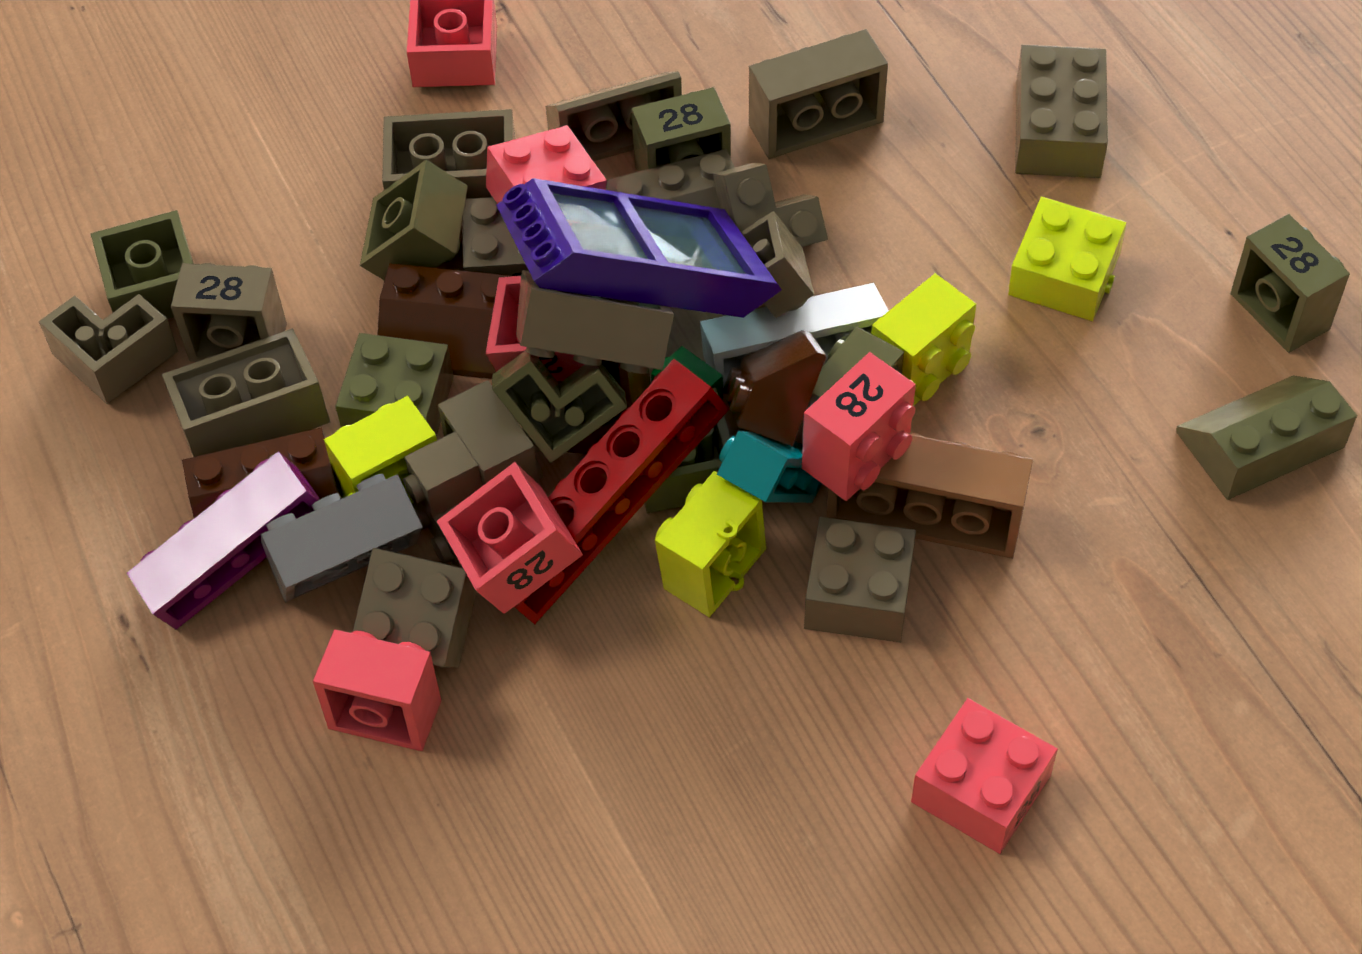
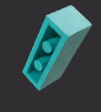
[716,431,822,503]

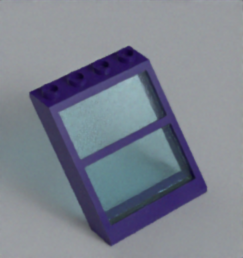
[496,178,782,318]

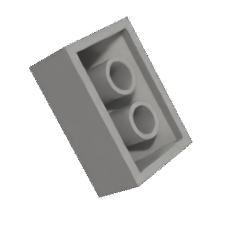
[261,474,422,603]

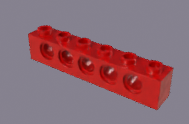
[514,359,729,625]

